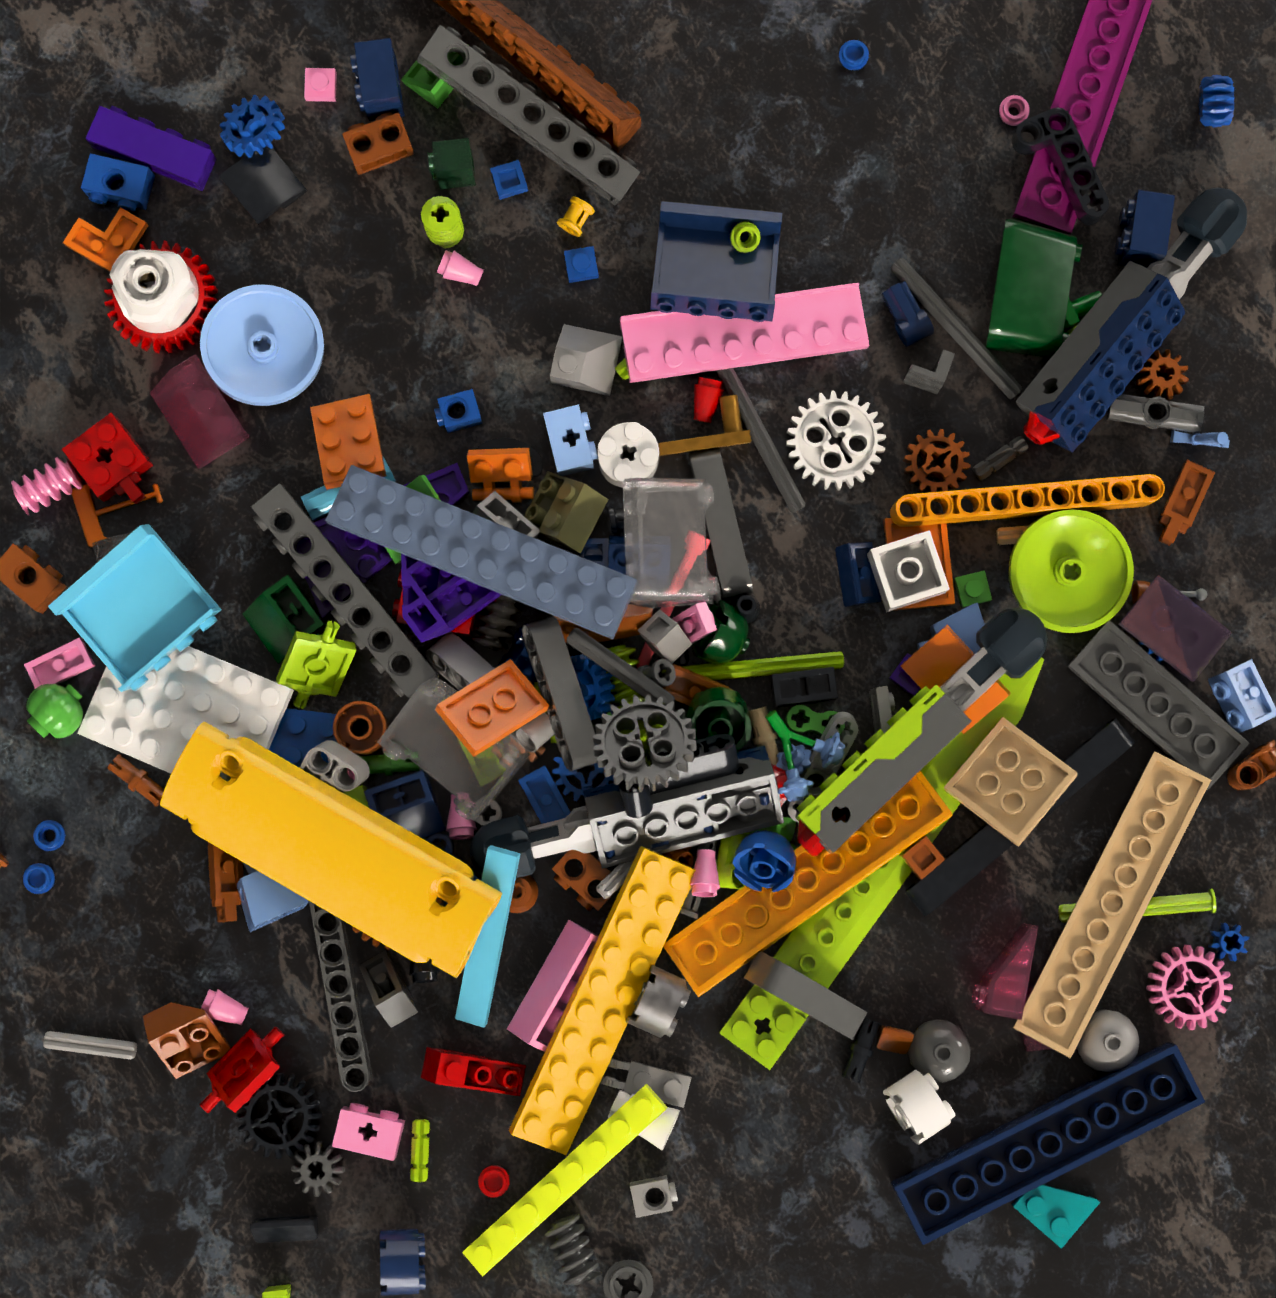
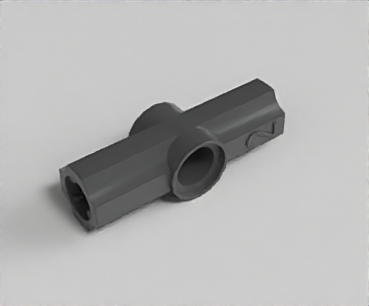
[1107,394,1204,433]

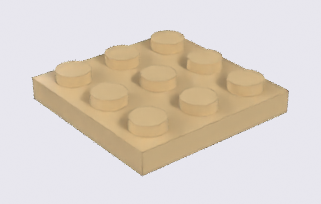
[944,717,1078,847]

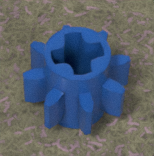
[1208,923,1249,962]

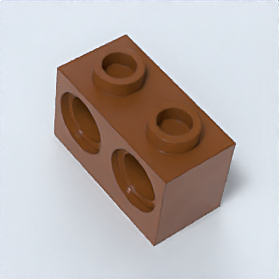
[342,112,414,175]
[552,850,616,911]

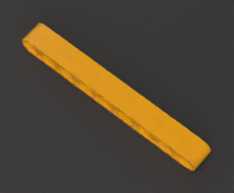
[890,474,1165,527]

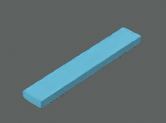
[455,845,521,1028]

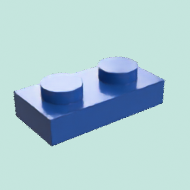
[518,765,571,824]

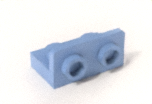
[1208,659,1276,733]

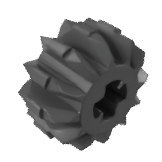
[291,1141,346,1197]

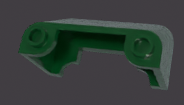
[986,219,1082,358]

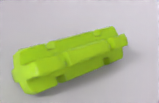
[410,1119,430,1182]

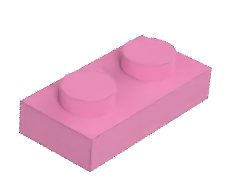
[672,601,717,644]
[24,637,95,689]

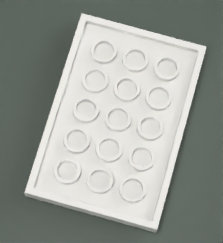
[77,646,294,781]

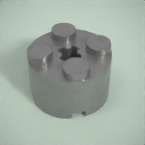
[626,965,691,1038]

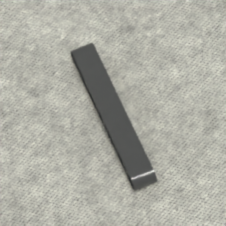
[309,901,372,1092]

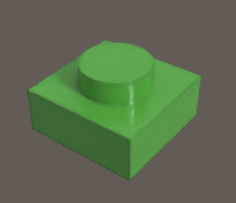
[954,570,992,608]

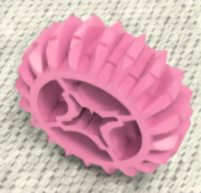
[1146,945,1233,1030]

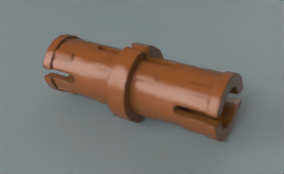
[107,754,165,807]

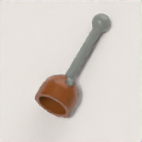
[1132,580,1207,605]

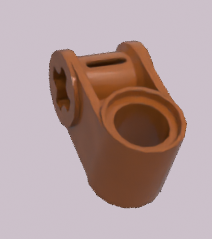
[1227,739,1276,791]

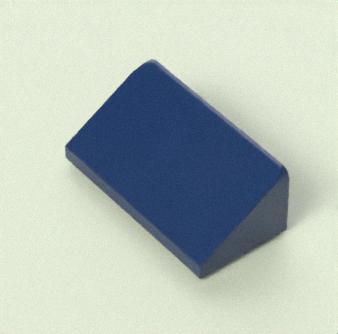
[835,542,882,607]

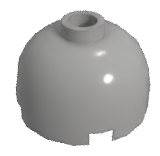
[1076,1009,1140,1073]

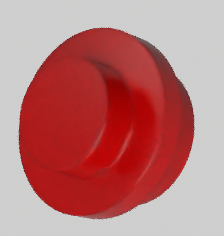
[478,1165,510,1198]

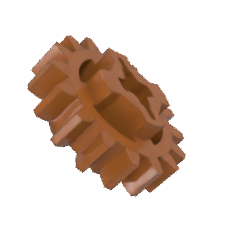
[903,429,971,493]

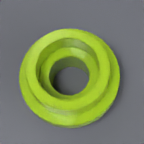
[730,222,761,253]

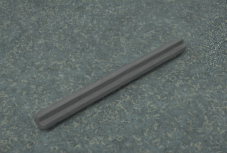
[891,258,1022,399]
[716,368,805,513]

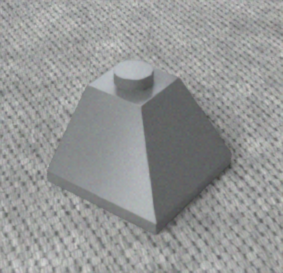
[550,324,623,396]

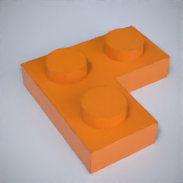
[63,207,149,272]

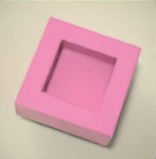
[304,68,337,102]

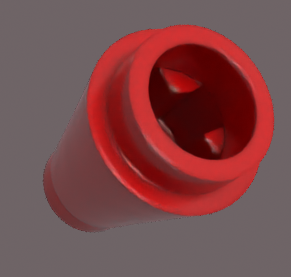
[693,377,724,423]

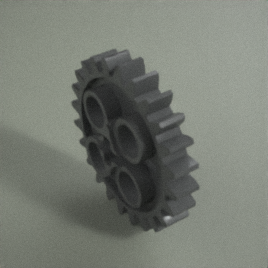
[593,694,696,792]

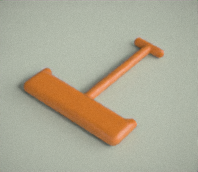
[72,483,163,548]

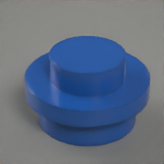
[839,40,869,70]
[23,863,55,894]

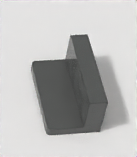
[903,349,955,395]

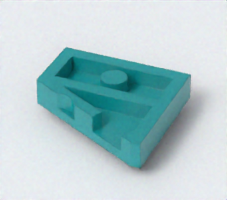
[1012,1184,1100,1249]

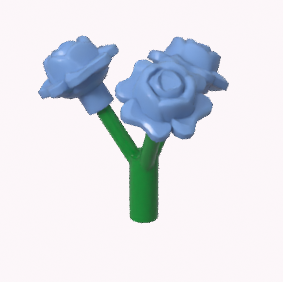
[765,710,845,802]

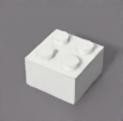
[867,530,950,613]

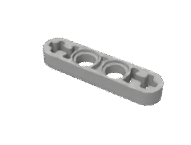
[786,712,859,822]

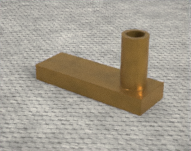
[658,395,751,456]

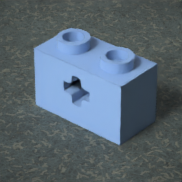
[543,404,598,476]

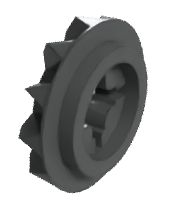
[603,1259,653,1298]

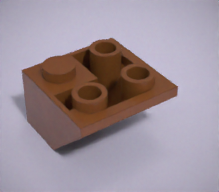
[143,1002,231,1079]

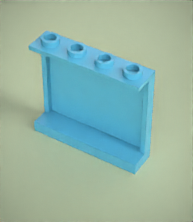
[48,524,222,692]

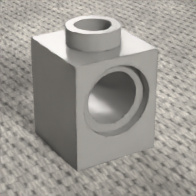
[637,609,692,663]
[630,1175,678,1218]

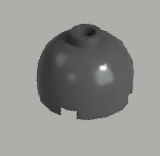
[907,1019,971,1083]

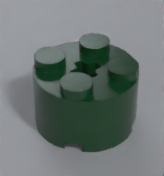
[687,687,752,753]

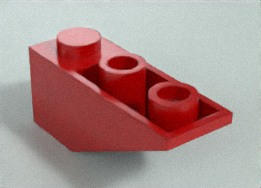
[421,1047,526,1096]

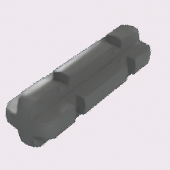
[972,436,1029,481]

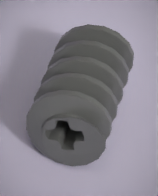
[545,1213,602,1285]

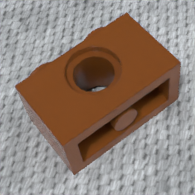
[0,543,67,614]

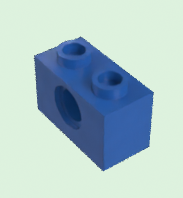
[81,153,155,212]

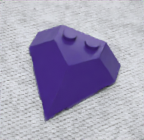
[401,554,502,643]

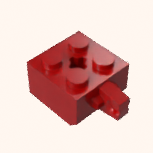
[62,413,153,505]

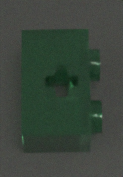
[428,138,476,189]

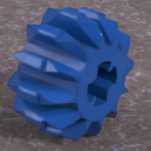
[1198,75,1235,128]

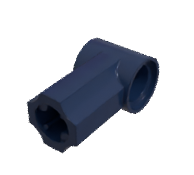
[882,281,934,347]

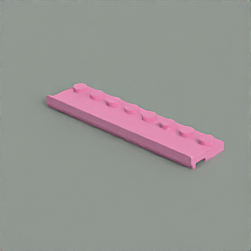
[620,283,870,383]

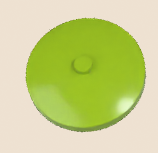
[1008,509,1134,633]

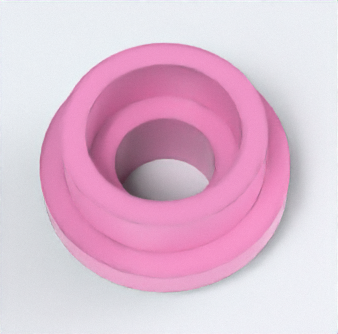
[999,95,1030,126]

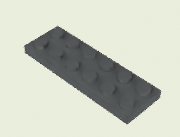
[1067,620,1249,789]

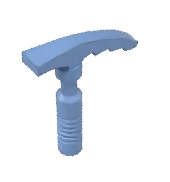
[1170,430,1230,448]

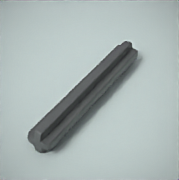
[566,628,675,706]

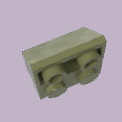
[524,471,609,554]

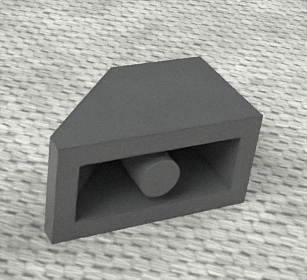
[359,950,418,1028]

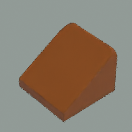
[876,1025,914,1054]

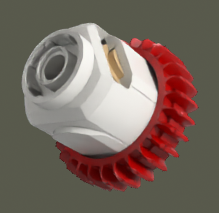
[104,240,218,354]

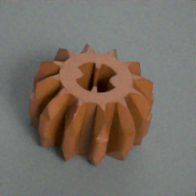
[1136,349,1189,401]

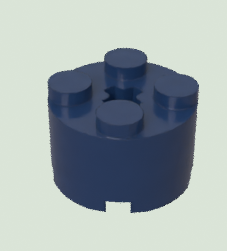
[380,1229,426,1296]

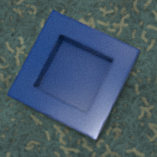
[490,160,528,200]
[564,246,599,283]

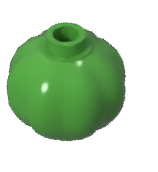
[26,684,83,738]

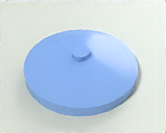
[200,285,324,406]

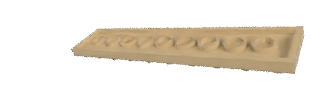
[1013,751,1211,1058]

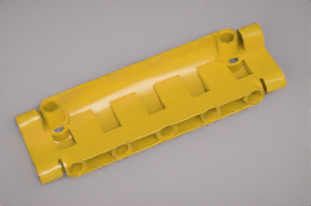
[160,721,502,978]

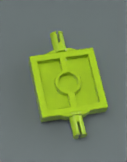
[276,621,357,709]

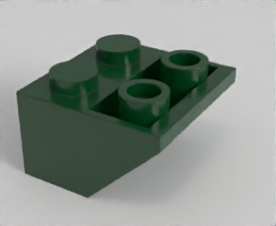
[242,575,326,664]

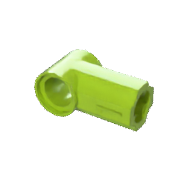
[716,832,750,889]

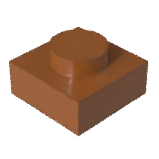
[900,836,945,880]

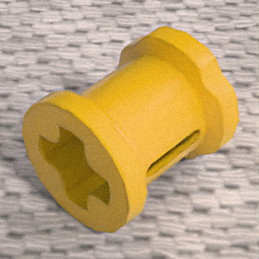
[557,196,595,237]

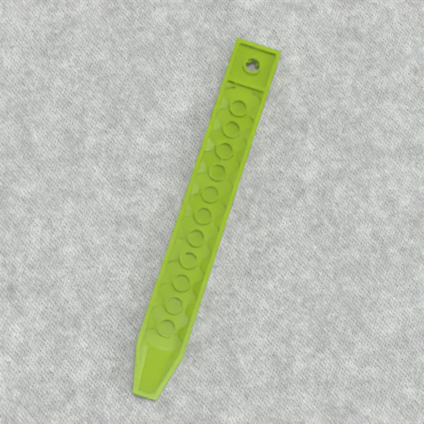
[719,657,1045,1070]

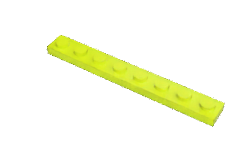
[462,1084,668,1277]

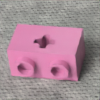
[332,1103,405,1161]

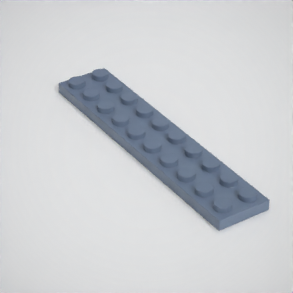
[325,465,638,639]

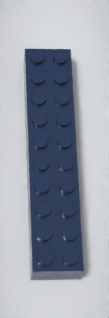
[890,1042,1205,1245]

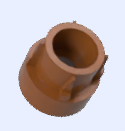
[333,701,388,755]

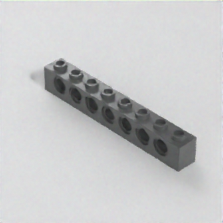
[417,25,640,206]
[251,483,440,699]

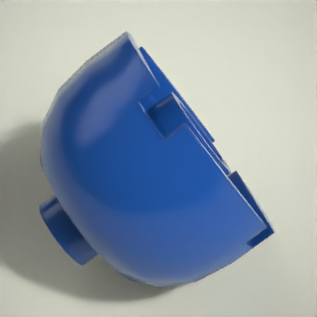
[732,830,796,892]

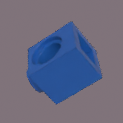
[434,389,483,433]

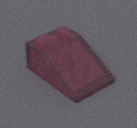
[972,923,1038,1020]

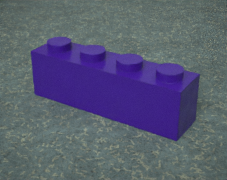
[85,106,216,192]

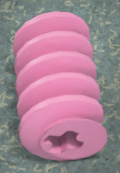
[11,457,83,515]

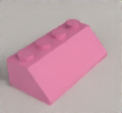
[507,920,598,1052]

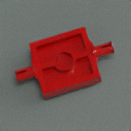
[199,1026,284,1113]

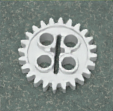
[786,390,886,491]

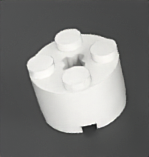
[598,422,659,489]
[883,1070,955,1145]

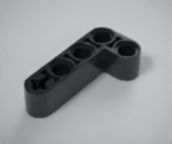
[1012,107,1109,225]
[618,734,739,818]

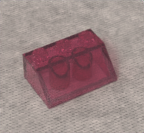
[150,354,250,469]

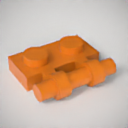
[467,448,534,503]

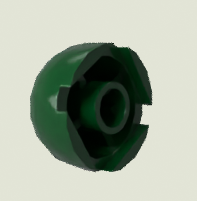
[692,600,750,664]

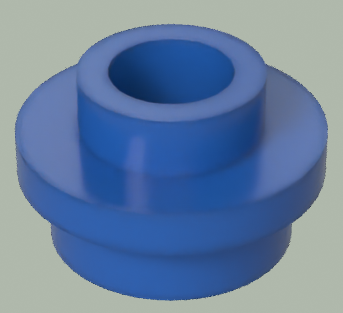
[33,820,66,851]

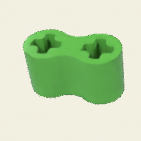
[785,705,845,738]

